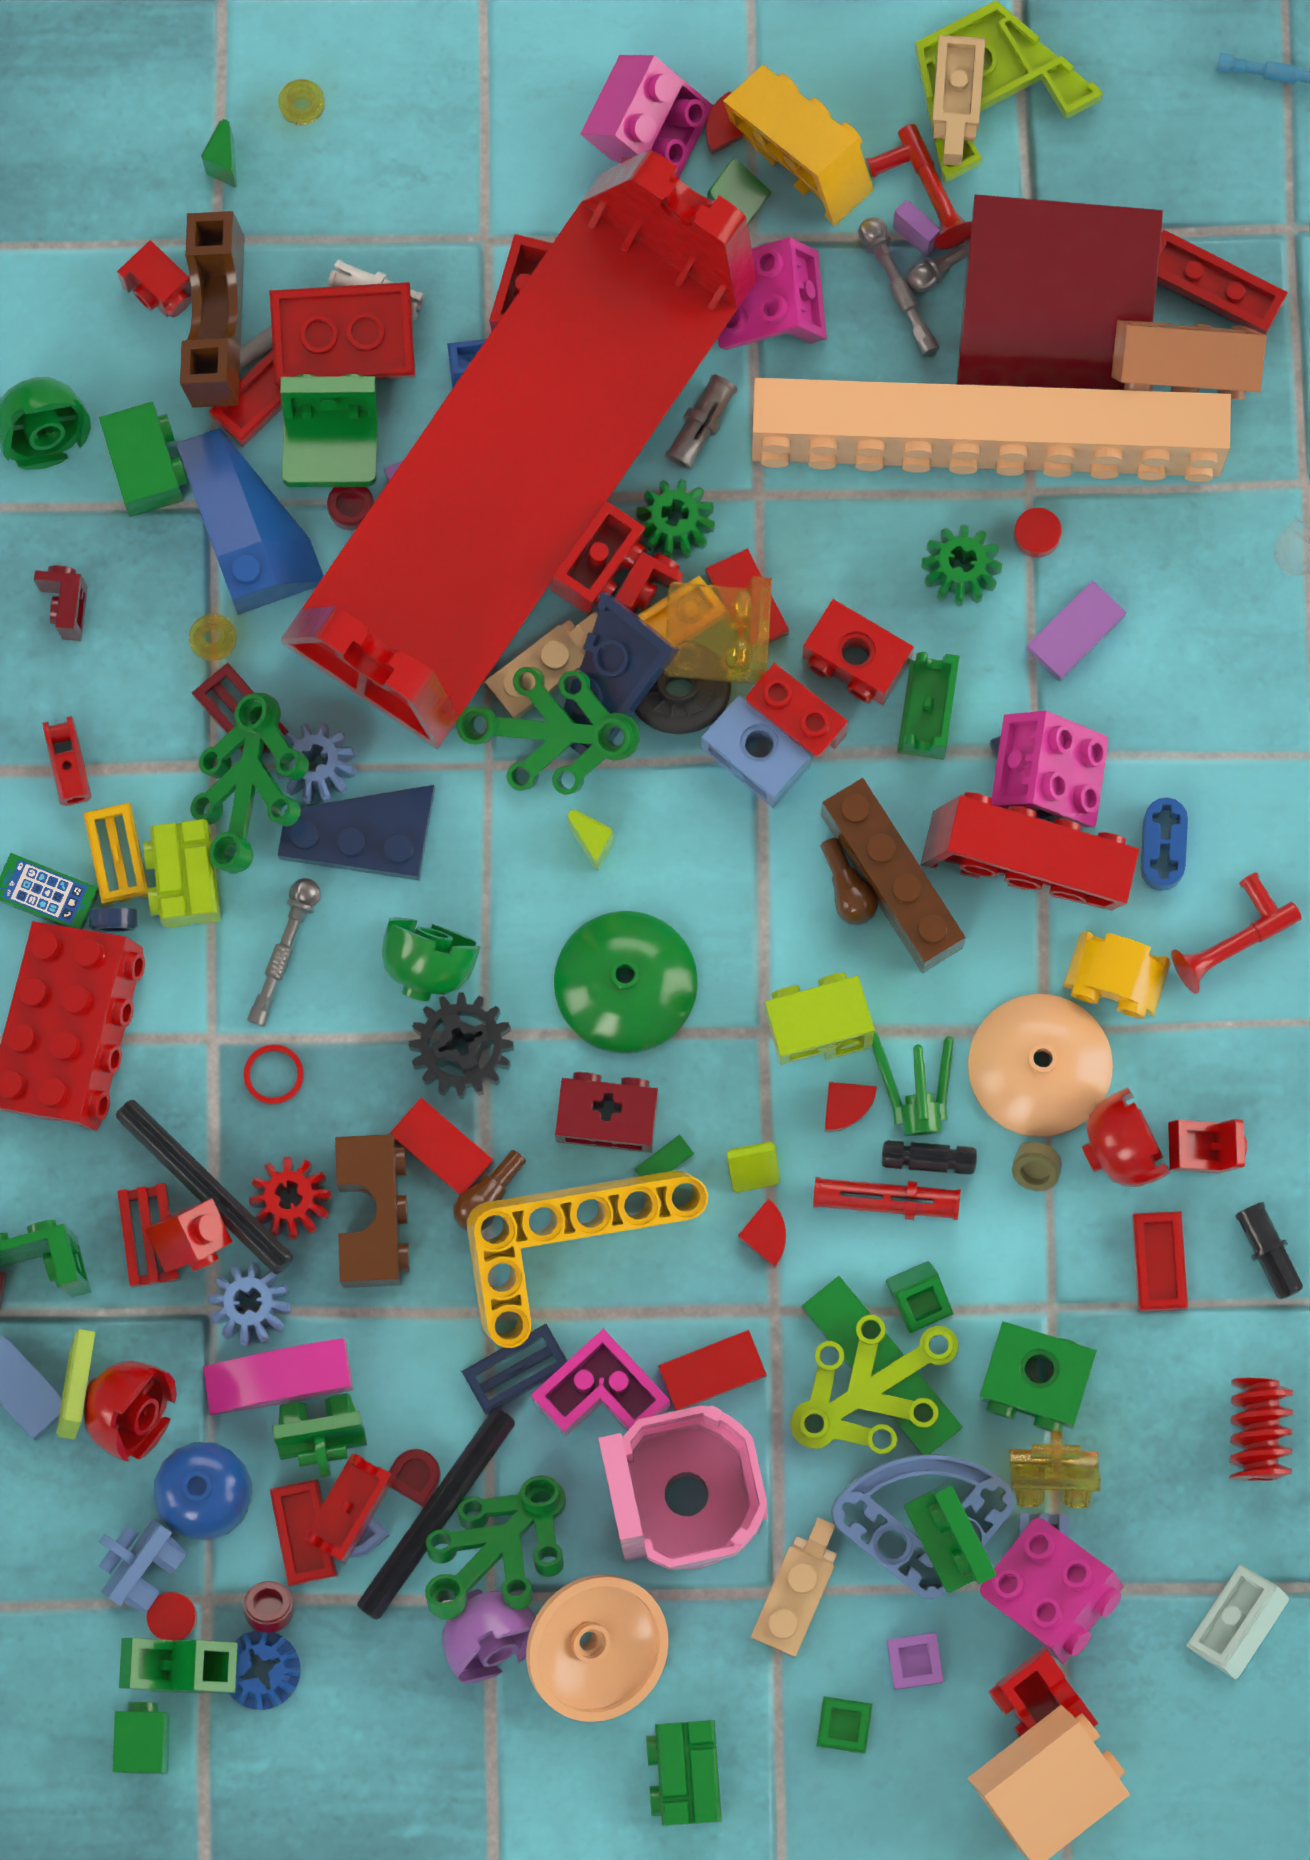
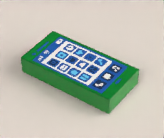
[0,853,99,929]

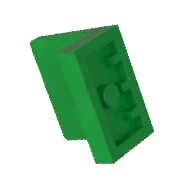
[0,1220,91,1298]

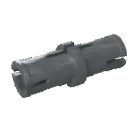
[665,374,738,470]

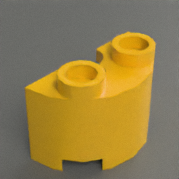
[1063,931,1171,1019]

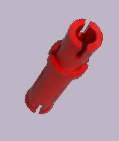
[813,1177,961,1220]

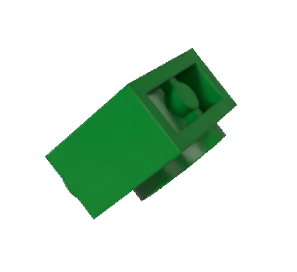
[979,1321,1097,1434]

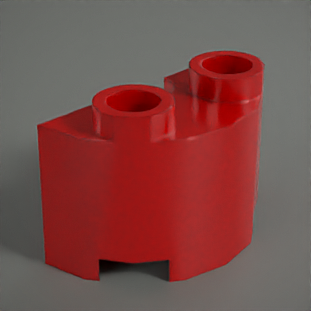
[988,1647,1099,1737]

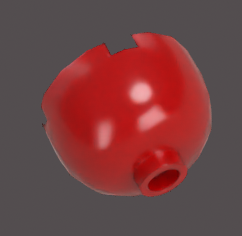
[1081,1087,1171,1187]
[83,1361,177,1462]

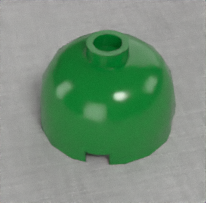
[0,377,91,470]
[382,917,480,1001]

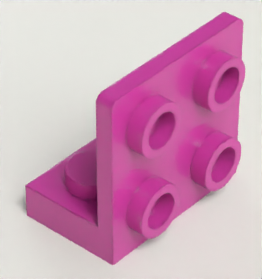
[718,237,827,350]
[991,711,1108,828]

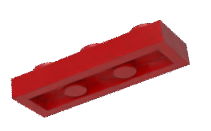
[1157,229,1288,335]

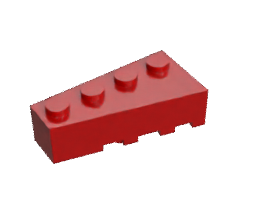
[920,792,1140,911]

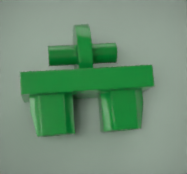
[272,1393,367,1477]

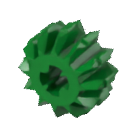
[636,478,715,559]
[921,524,1002,607]

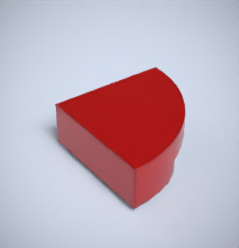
[706,91,744,155]
[824,1082,877,1132]
[738,1198,786,1268]

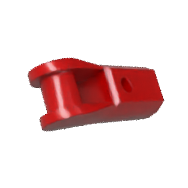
[42,716,92,806]

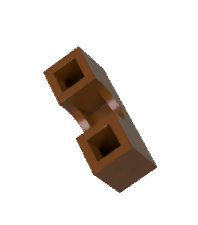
[335,1134,410,1288]

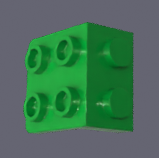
[280,374,378,487]

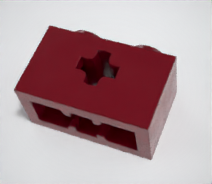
[555,1072,659,1153]

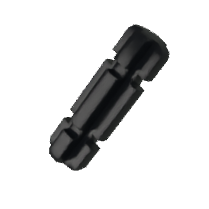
[882,1140,977,1174]

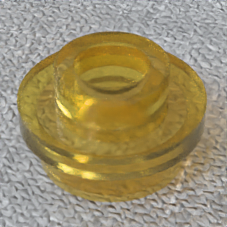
[278,79,325,125]
[189,614,237,661]

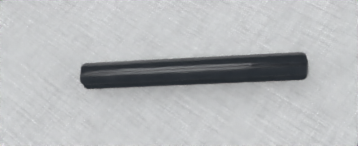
[116,1100,294,1275]
[357,1408,515,1620]

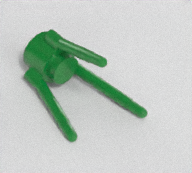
[872,1032,953,1136]

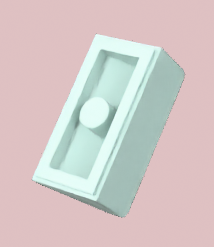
[1186,1564,1289,1679]

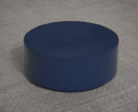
[89,908,138,932]

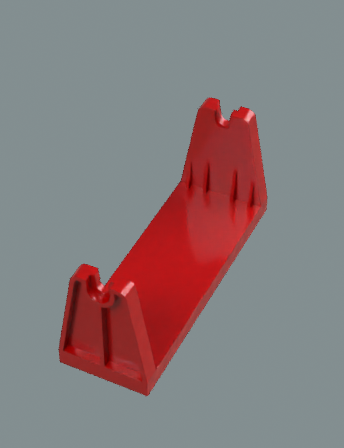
[281,150,757,750]

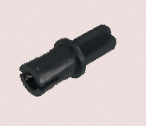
[1235,1202,1303,1299]

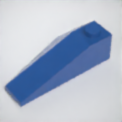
[175,428,324,615]

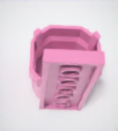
[598,1405,768,1570]

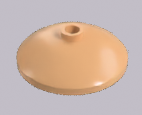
[968,994,1113,1137]
[526,1574,669,1722]

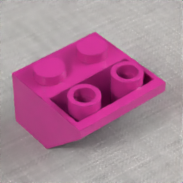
[580,55,713,177]

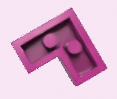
[531,1328,671,1437]

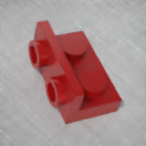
[746,662,848,757]

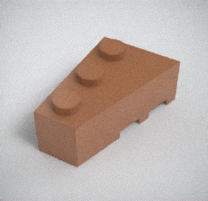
[1111,320,1267,400]

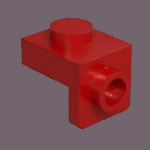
[1168,1119,1247,1174]

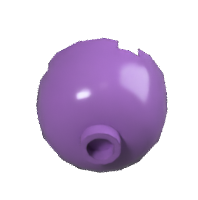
[442,1589,536,1684]

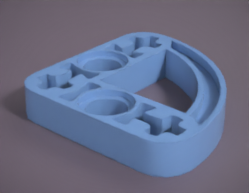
[831,1454,1015,1599]

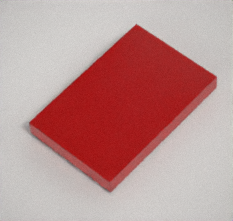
[269,282,416,386]

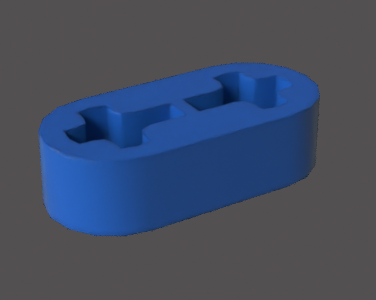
[1140,797,1188,891]

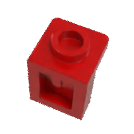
[615,551,683,614]

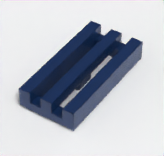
[461,1324,567,1415]

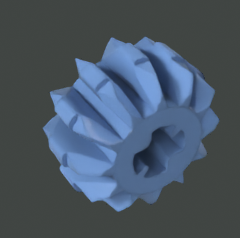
[276,723,356,804]
[208,1262,292,1346]

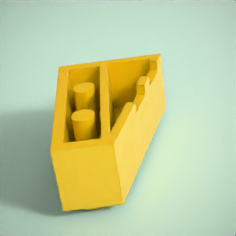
[723,65,874,227]

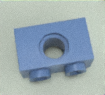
[701,695,811,808]

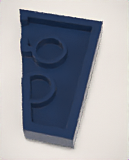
[563,591,679,755]

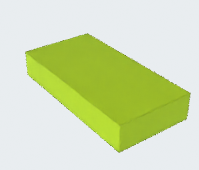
[56,1329,95,1440]

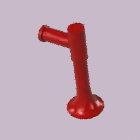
[865,124,971,250]
[1171,872,1302,994]

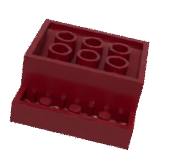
[956,194,1163,390]

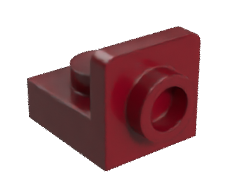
[34,565,88,641]

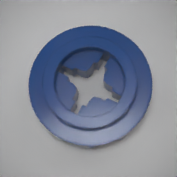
[229,1631,301,1710]

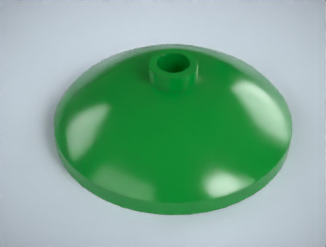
[554,911,697,1054]

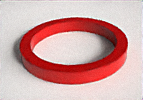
[243,1044,304,1105]

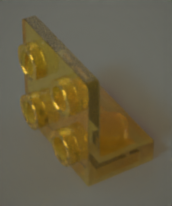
[664,576,772,684]

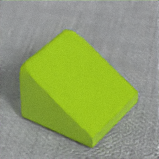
[567,809,614,871]
[726,1141,780,1193]

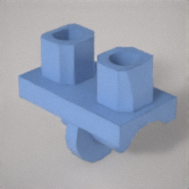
[99,1519,187,1612]

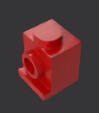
[117,240,192,318]

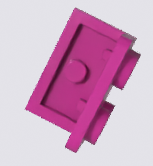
[980,1518,1124,1664]

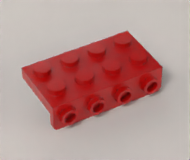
[0,921,145,1131]

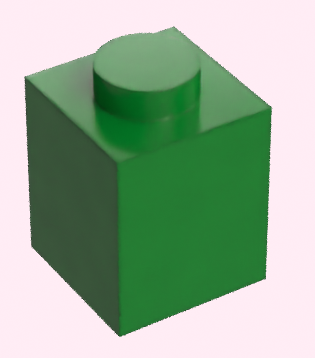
[112,1702,170,1774]

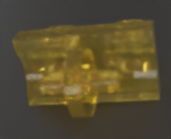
[1009,1430,1101,1508]

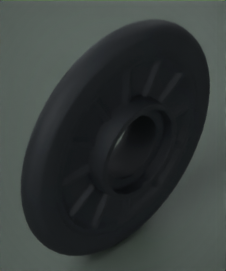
[634,642,731,734]

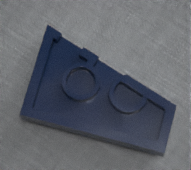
[277,785,435,881]

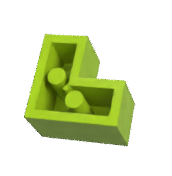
[764,972,875,1065]

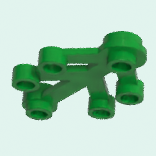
[456,667,640,795]
[190,693,309,874]
[425,1475,566,1620]

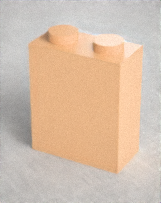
[967,1705,1130,1860]

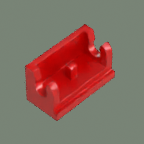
[303,1453,395,1564]

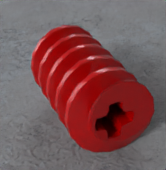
[1229,1377,1293,1481]

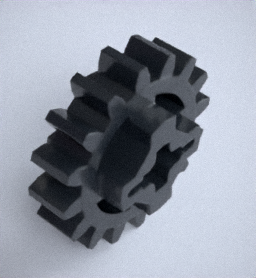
[409,992,514,1099]

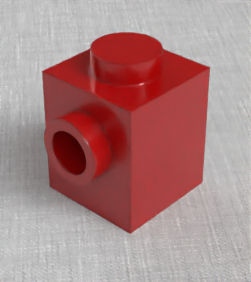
[145,1198,233,1273]

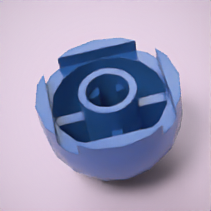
[154,1442,252,1540]

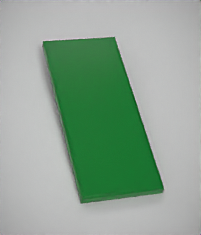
[634,1135,694,1176]

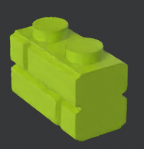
[143,819,221,928]

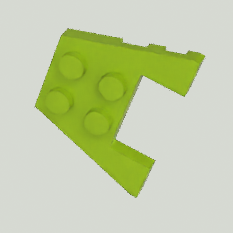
[915,0,1103,183]

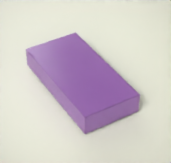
[1026,580,1127,681]

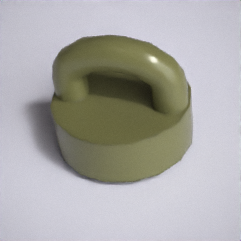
[1011,1142,1062,1191]

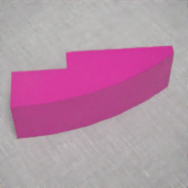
[203,1338,354,1415]

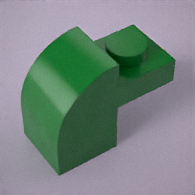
[119,1638,238,1693]

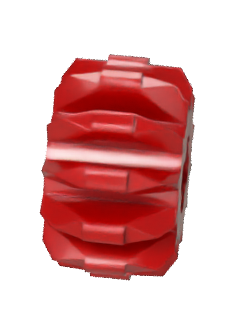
[249,1157,332,1240]

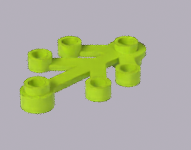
[790,1315,959,1454]

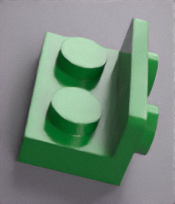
[904,1483,997,1593]

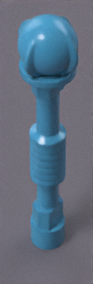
[1217,53,1310,84]

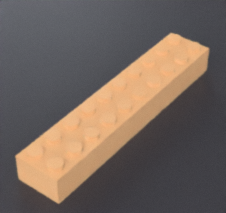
[752,378,1231,482]

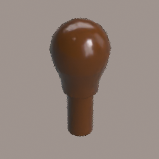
[820,838,878,925]
[453,1150,526,1231]

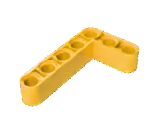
[467,1171,708,1348]

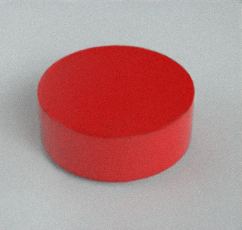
[1014,508,1062,557]
[146,1592,197,1641]

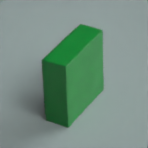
[816,1696,873,1754]

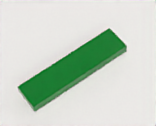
[801,1276,963,1454]

